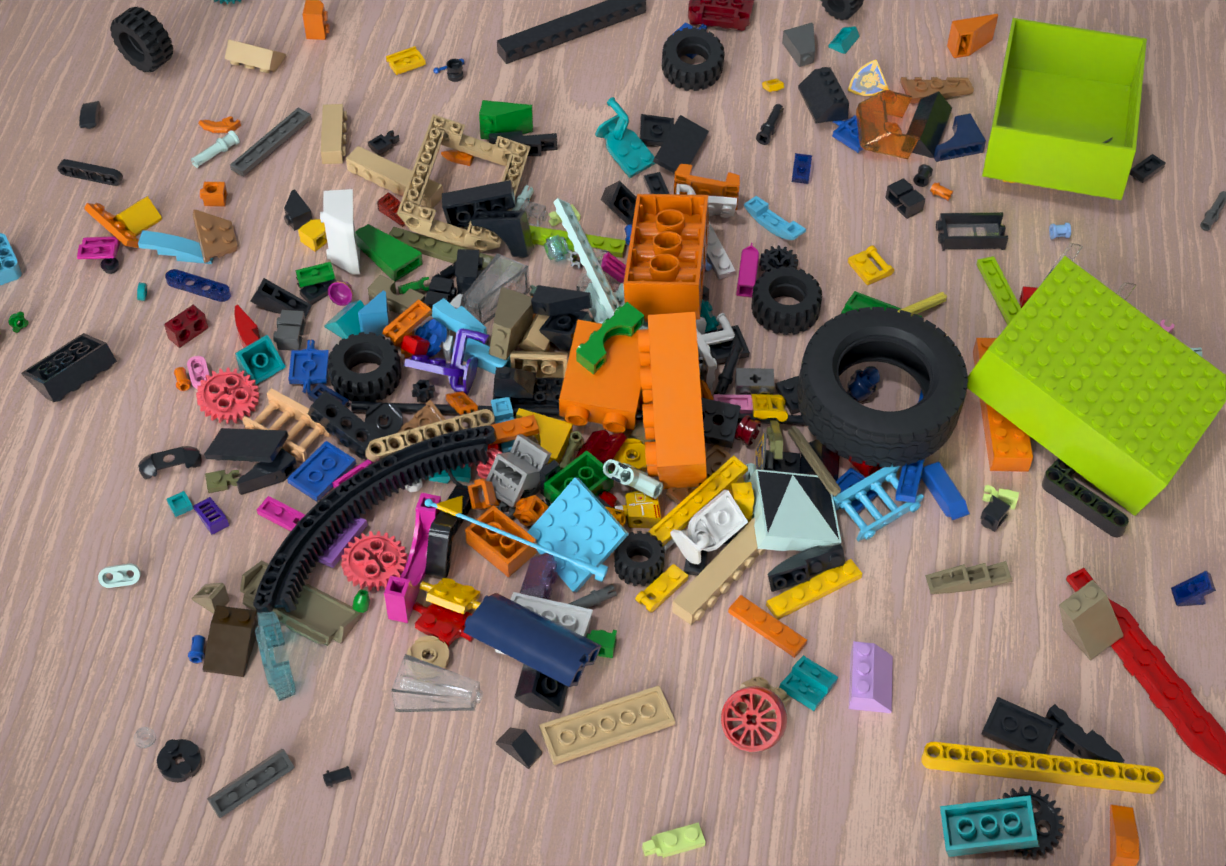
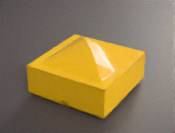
[762,78,784,92]

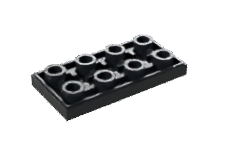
[652,115,709,174]
[493,377,564,408]
[204,428,289,463]

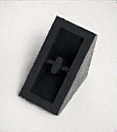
[496,727,542,769]

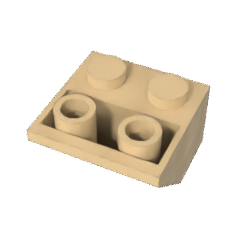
[739,677,791,726]

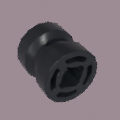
[446,59,464,82]

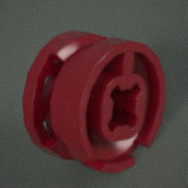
[735,415,762,446]

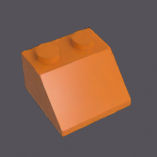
[302,0,330,40]

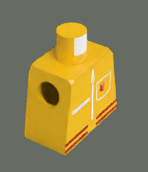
[614,491,661,529]

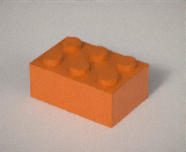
[465,505,537,577]

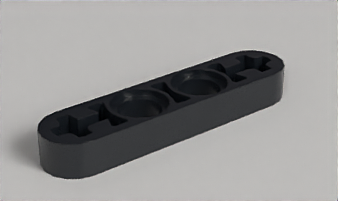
[57,159,123,186]

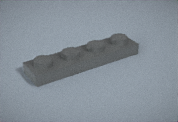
[207,749,295,818]

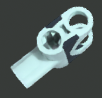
[603,459,663,499]

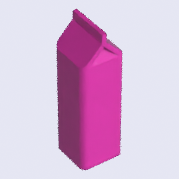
[736,243,759,298]

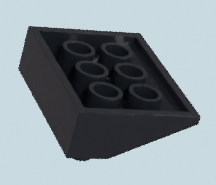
[21,333,117,402]

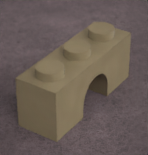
[367,275,425,315]

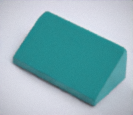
[828,26,860,54]

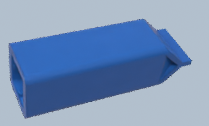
[921,462,970,521]

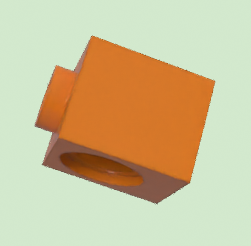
[200,182,228,207]

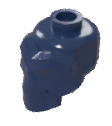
[847,366,880,401]

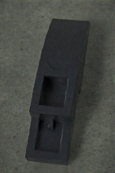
[489,131,558,157]
[767,544,846,592]
[1045,704,1125,763]

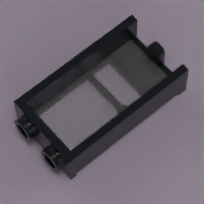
[936,212,1008,251]

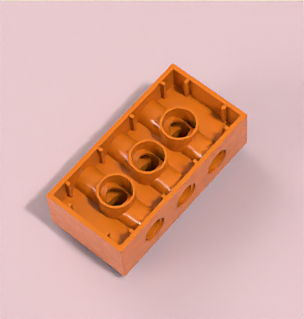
[623,194,709,322]

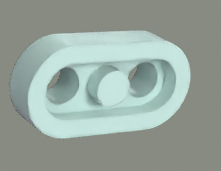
[98,563,141,588]

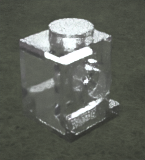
[520,198,548,227]

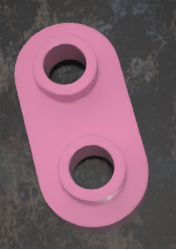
[187,356,209,389]

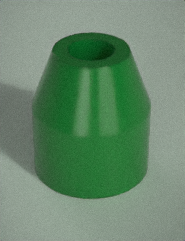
[352,590,370,612]

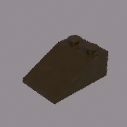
[202,605,261,677]

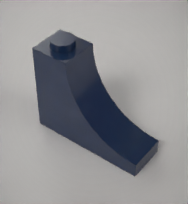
[934,113,986,162]

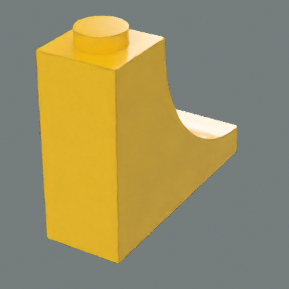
[516,408,573,464]
[727,476,754,526]

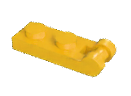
[635,563,688,613]

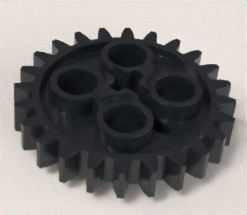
[998,786,1065,859]

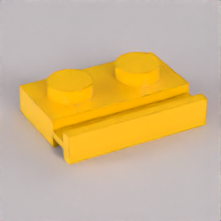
[386,46,426,75]

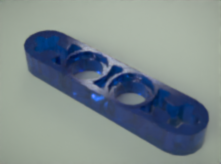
[165,269,231,302]

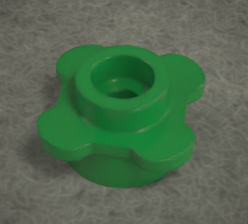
[8,311,29,333]

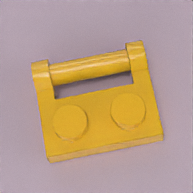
[847,245,895,286]
[751,394,788,422]

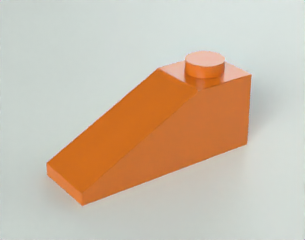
[1110,805,1139,866]

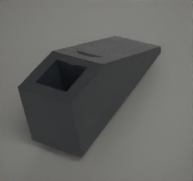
[236,448,298,495]

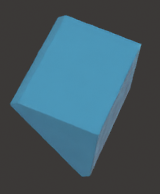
[358,290,390,336]

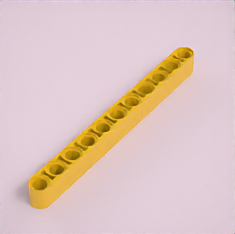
[921,742,1164,794]

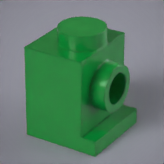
[586,630,617,658]

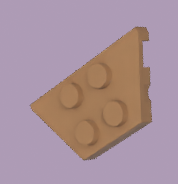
[192,210,238,263]

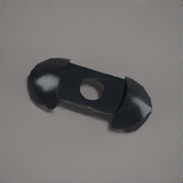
[138,446,202,479]

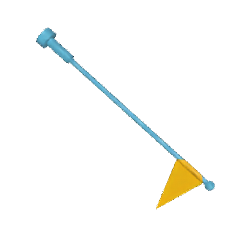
[425,496,609,582]

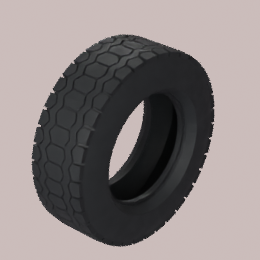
[797,307,968,467]

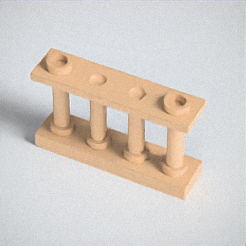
[242,388,331,463]

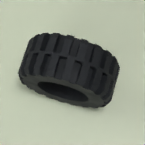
[110,7,173,72]
[661,27,725,91]
[751,266,822,335]
[328,332,402,402]

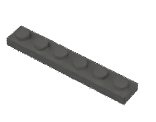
[230,107,312,177]

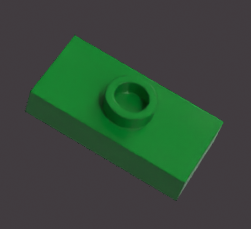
[295,262,335,287]

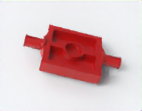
[413,602,474,647]

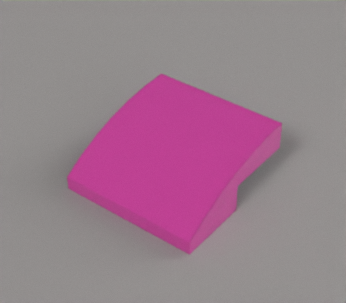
[77,237,120,259]

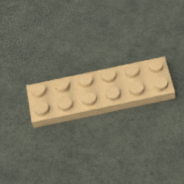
[539,686,675,765]

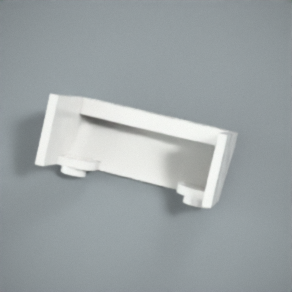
[320,189,360,275]

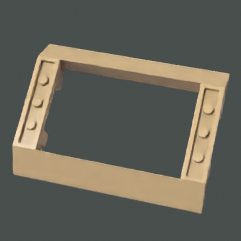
[397,114,530,252]

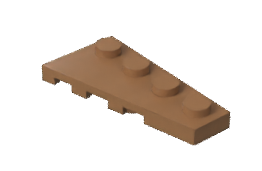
[900,77,974,104]

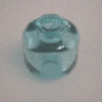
[544,235,569,262]

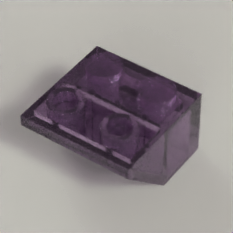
[520,553,558,600]

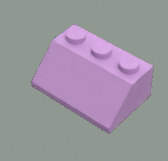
[849,641,893,713]

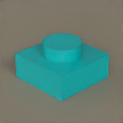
[166,491,193,517]

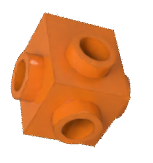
[513,495,549,527]

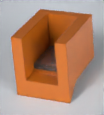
[468,479,500,510]

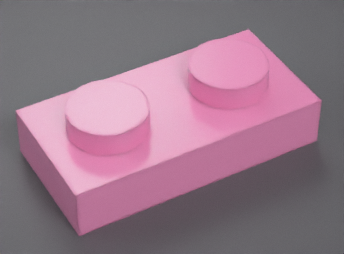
[713,394,752,414]

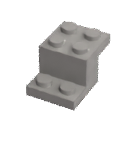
[486,434,552,508]

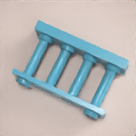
[833,464,924,542]

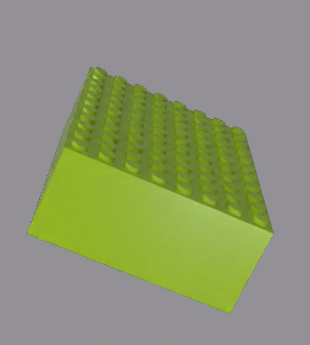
[982,18,1147,200]
[967,256,1226,516]

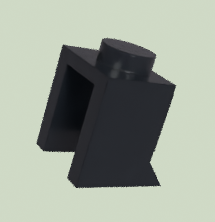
[980,495,1011,532]

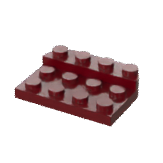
[688,0,755,31]

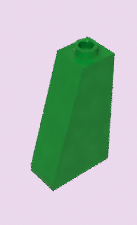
[355,224,423,282]

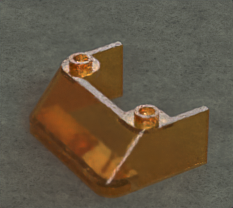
[856,90,918,159]

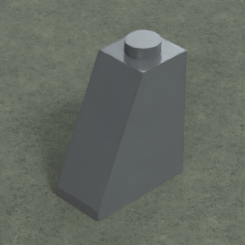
[782,23,815,67]

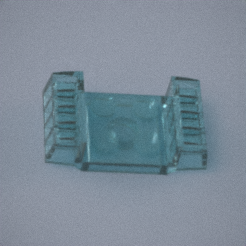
[255,612,295,701]

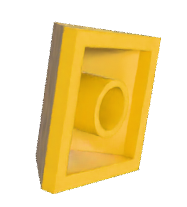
[115,196,162,236]

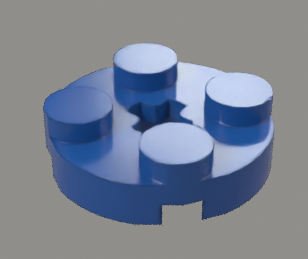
[415,319,447,357]

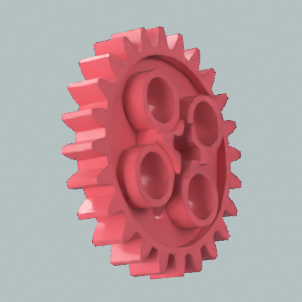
[196,367,259,424]
[341,531,407,592]

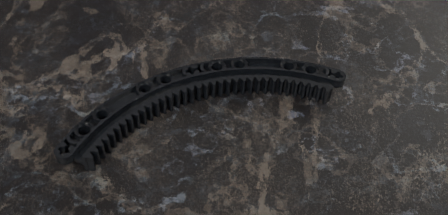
[253,426,497,615]

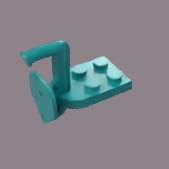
[595,97,656,179]

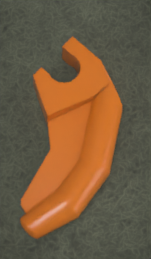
[198,116,241,133]

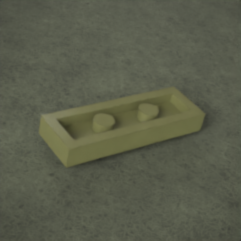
[766,420,783,459]

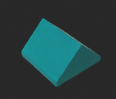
[324,300,365,339]
[235,335,286,385]

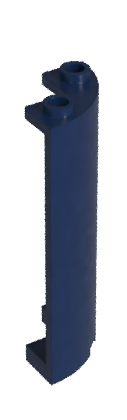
[464,593,602,687]

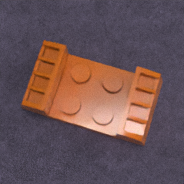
[674,164,740,210]

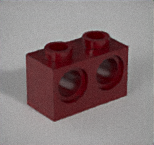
[164,304,208,348]

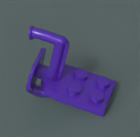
[404,328,490,395]

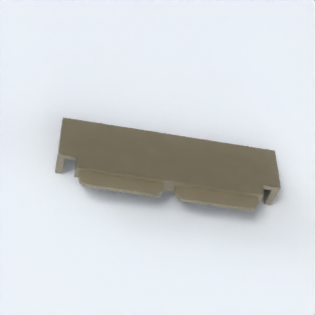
[240,560,362,646]

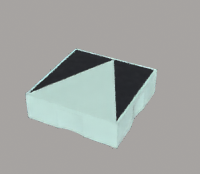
[748,469,841,552]

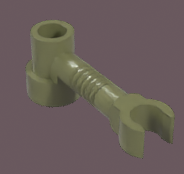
[560,431,584,470]

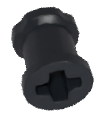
[913,164,933,187]

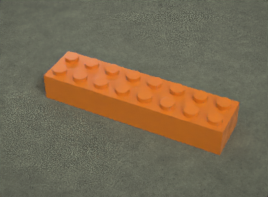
[973,338,1033,472]

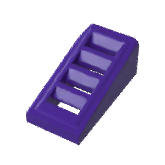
[193,497,229,535]

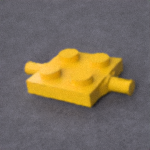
[420,578,481,614]

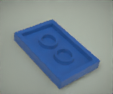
[287,441,356,502]

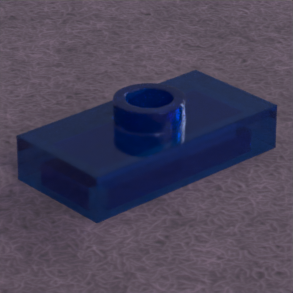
[791,153,812,184]

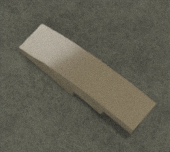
[925,561,1013,594]

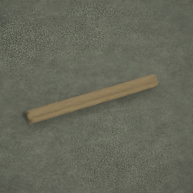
[788,426,841,496]

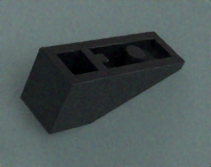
[250,278,312,318]
[531,285,593,316]

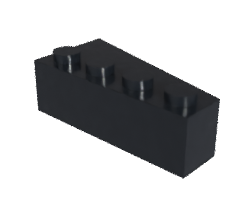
[442,180,515,228]

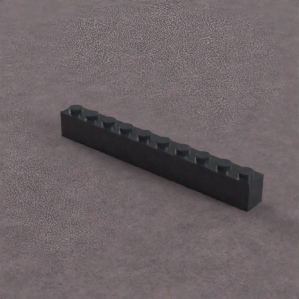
[497,0,646,64]

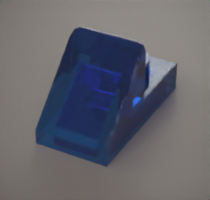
[1171,571,1216,606]

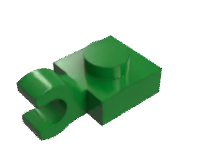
[398,277,429,294]

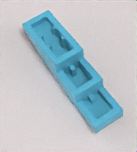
[138,230,214,264]

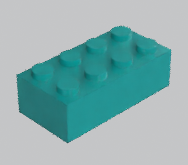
[940,796,1039,857]

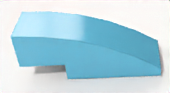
[432,298,486,334]

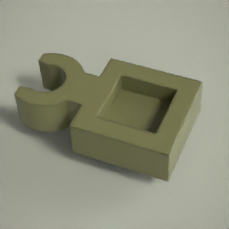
[205,470,240,493]

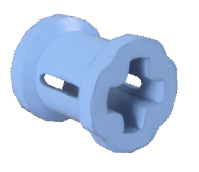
[1049,223,1071,239]

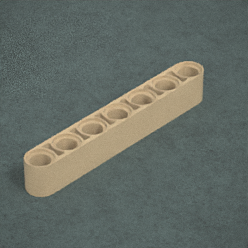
[365,409,494,462]

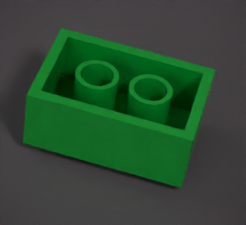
[544,451,614,503]

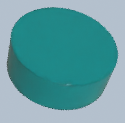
[137,282,147,301]

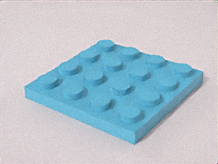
[528,477,629,592]

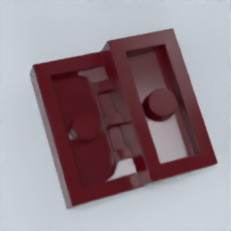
[574,429,627,464]

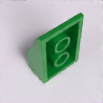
[479,100,533,140]

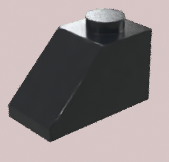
[284,189,313,231]

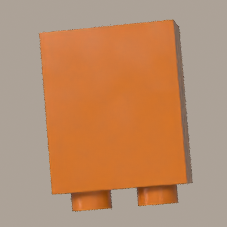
[559,320,642,433]

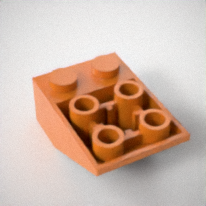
[947,14,998,58]

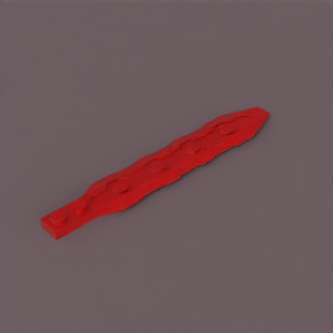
[1066,568,1226,775]

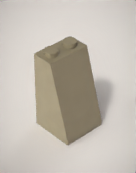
[489,287,534,360]
[1059,580,1124,661]

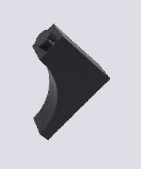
[470,210,534,258]

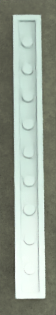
[553,198,620,319]

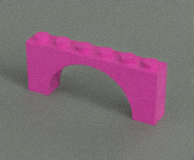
[384,492,441,623]

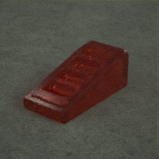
[377,192,406,227]

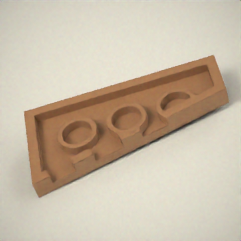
[377,400,452,454]
[666,444,731,504]

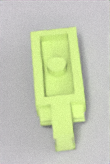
[642,822,706,858]

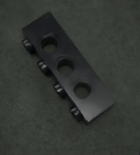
[308,391,383,460]

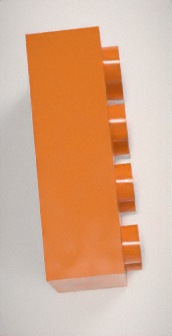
[638,312,707,489]

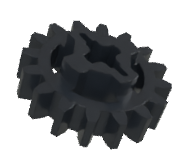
[759,245,799,272]

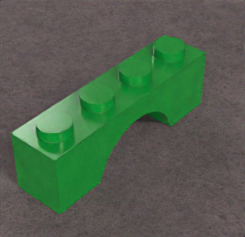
[576,302,644,375]

